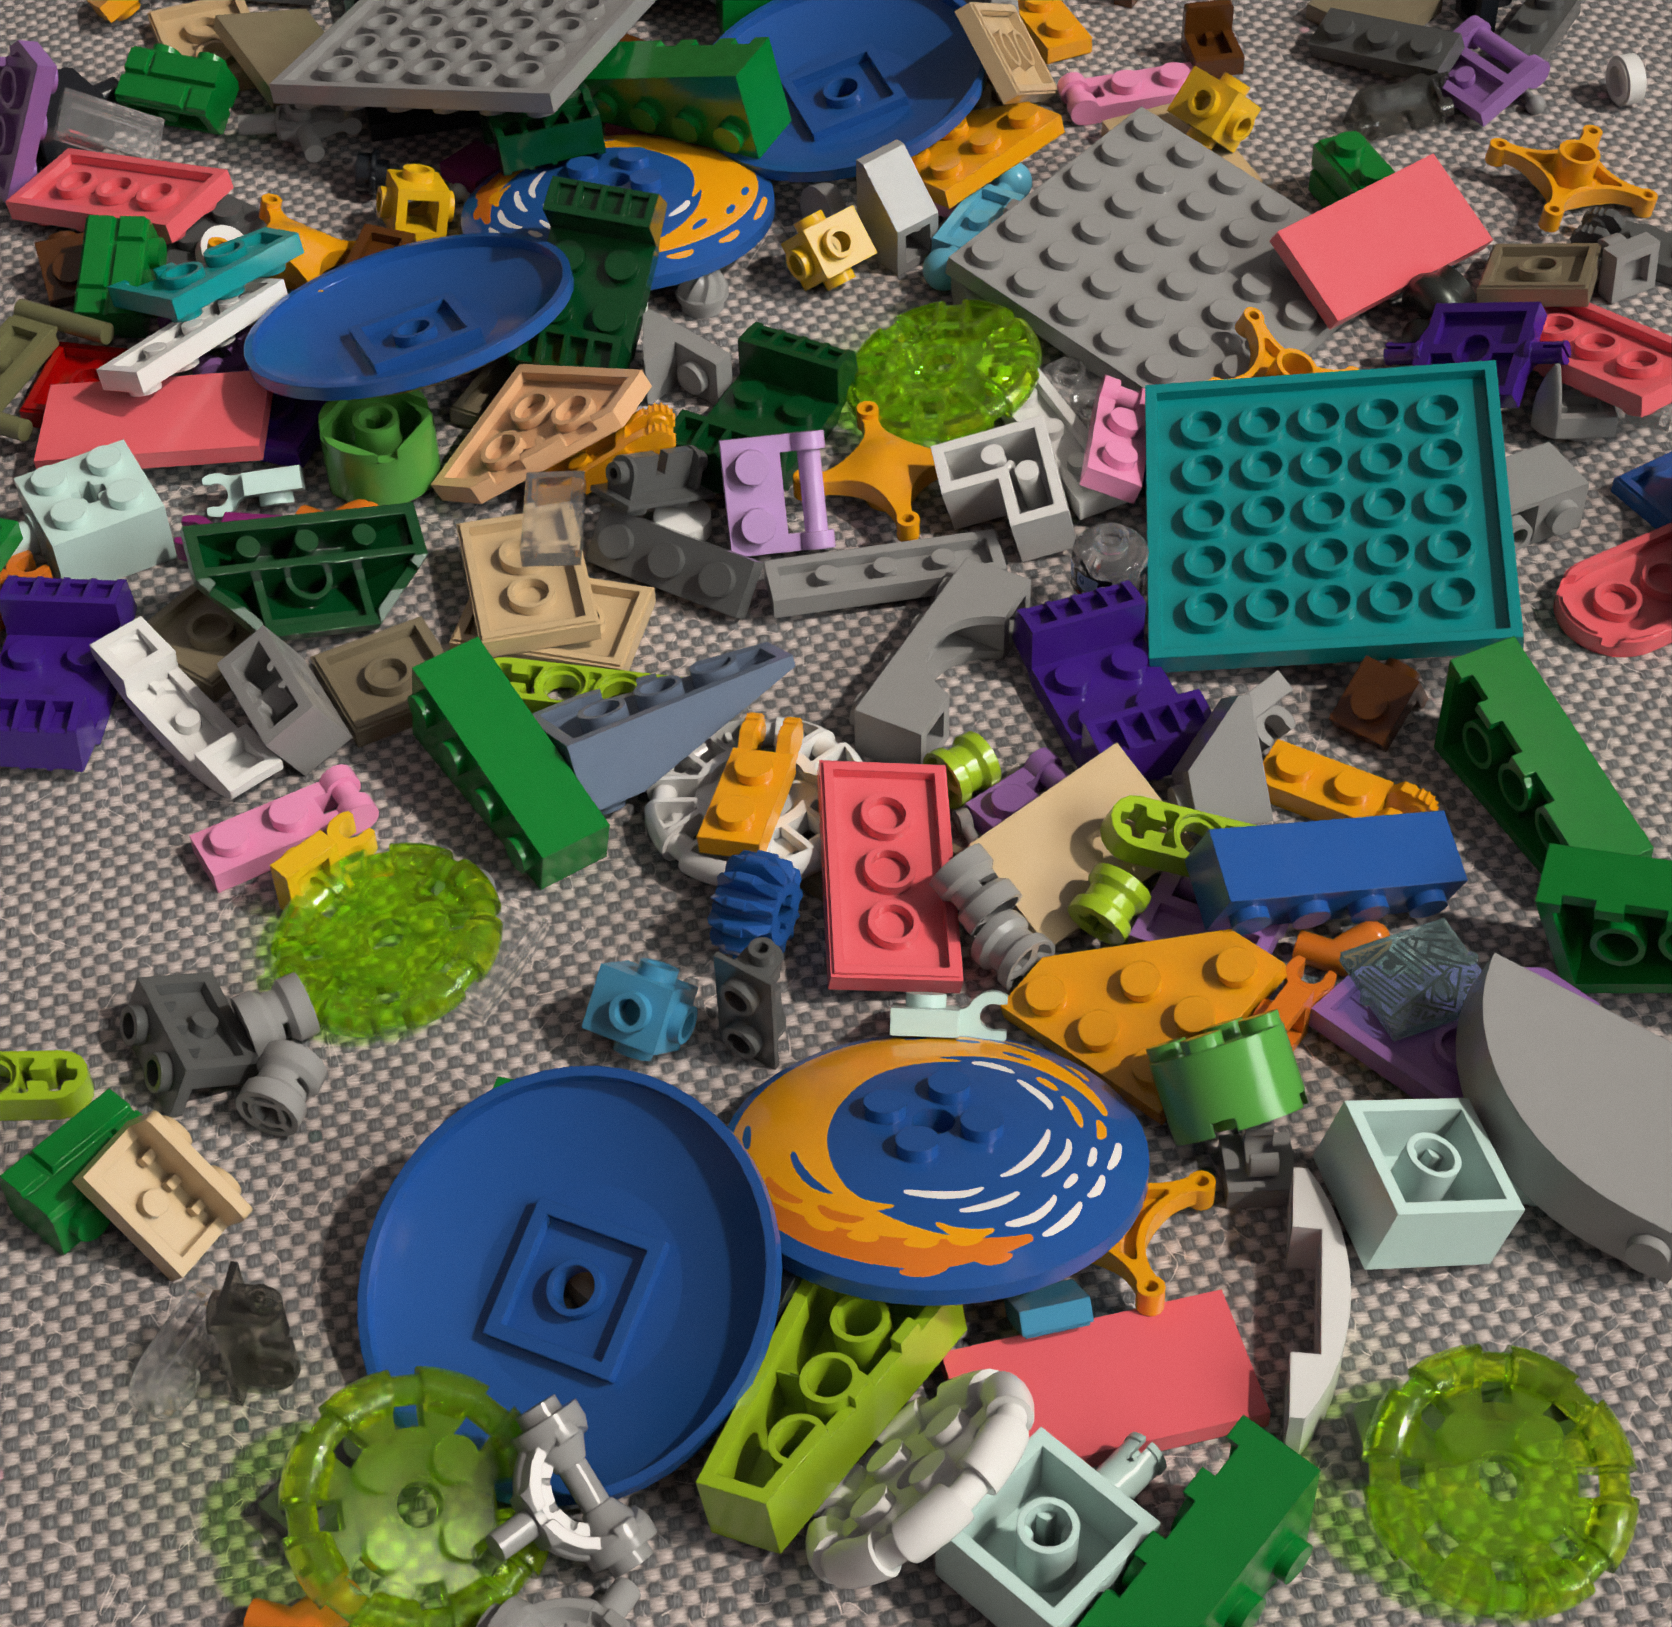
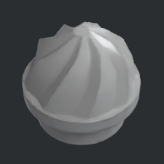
[675,269,729,319]

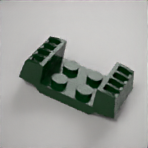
[475,81,606,176]
[507,176,667,373]
[673,322,859,495]

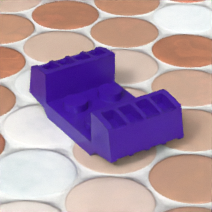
[0,575,137,772]
[1012,580,1212,781]

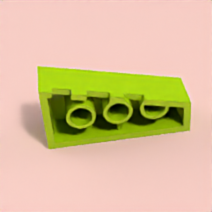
[696,1279,967,1554]

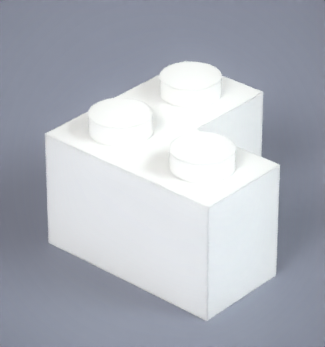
[930,415,1079,562]

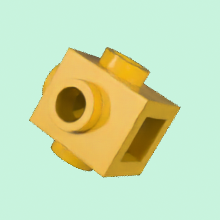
[1166,65,1262,153]
[376,164,455,242]
[781,205,877,291]

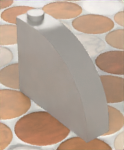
[1456,952,1672,1284]

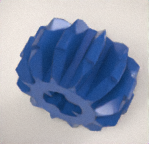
[707,850,803,960]

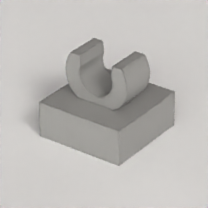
[1598,232,1661,304]
[1246,670,1296,753]
[1217,1122,1295,1209]

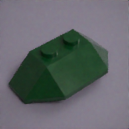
[180,502,428,641]

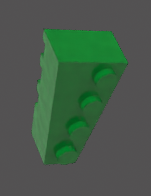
[583,37,791,159]
[1434,636,1654,875]
[407,637,610,890]
[1535,843,1672,993]
[1077,1414,1321,1627]

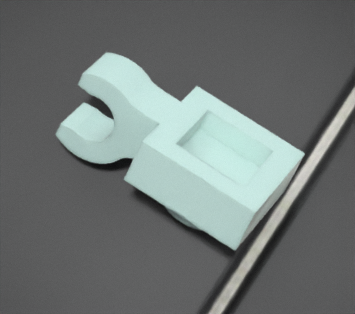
[202,465,306,518]
[890,990,1008,1041]

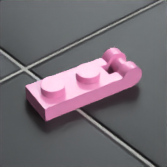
[1057,62,1193,125]
[1079,374,1146,504]
[189,764,379,893]

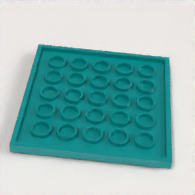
[1145,360,1524,673]

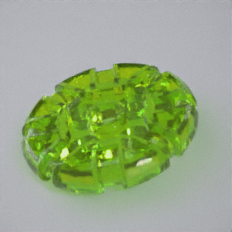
[847,299,1042,446]
[270,842,503,1038]
[1361,1343,1640,1621]
[277,1366,557,1627]

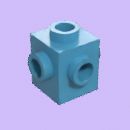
[581,958,698,1061]

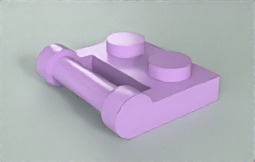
[718,430,836,557]

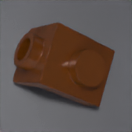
[1181,0,1245,79]
[34,231,84,308]
[1329,655,1429,752]

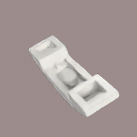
[89,616,284,800]
[1283,1167,1351,1454]

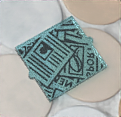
[1339,918,1482,1042]

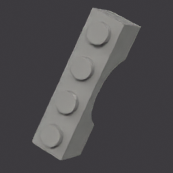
[849,557,1031,764]

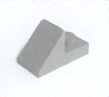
[643,309,733,406]

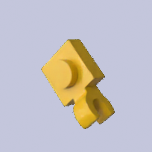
[270,811,378,921]

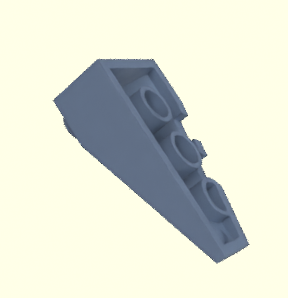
[532,642,796,815]

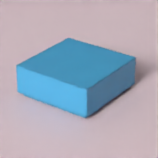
[1004,1279,1094,1339]

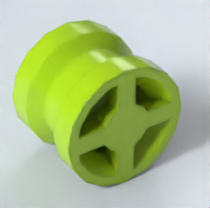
[923,731,1001,809]
[1068,863,1151,945]

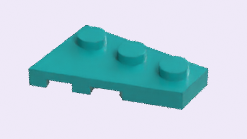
[107,227,305,323]

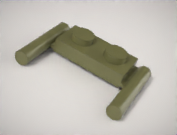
[0,299,115,442]

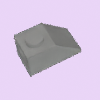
[1167,694,1274,835]

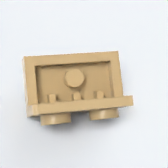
[72,1110,253,1282]

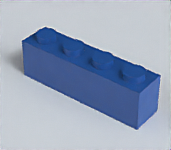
[1185,810,1468,935]

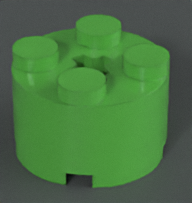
[319,390,441,506]
[1146,1009,1309,1146]

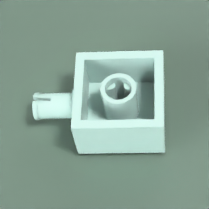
[11,439,177,580]
[1313,1098,1537,1270]
[935,1427,1167,1627]

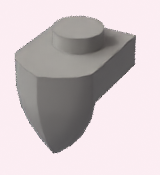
[1530,363,1618,442]

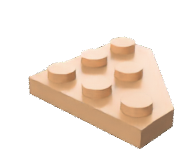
[431,364,652,504]

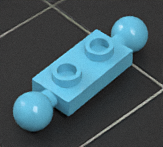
[923,163,1032,291]

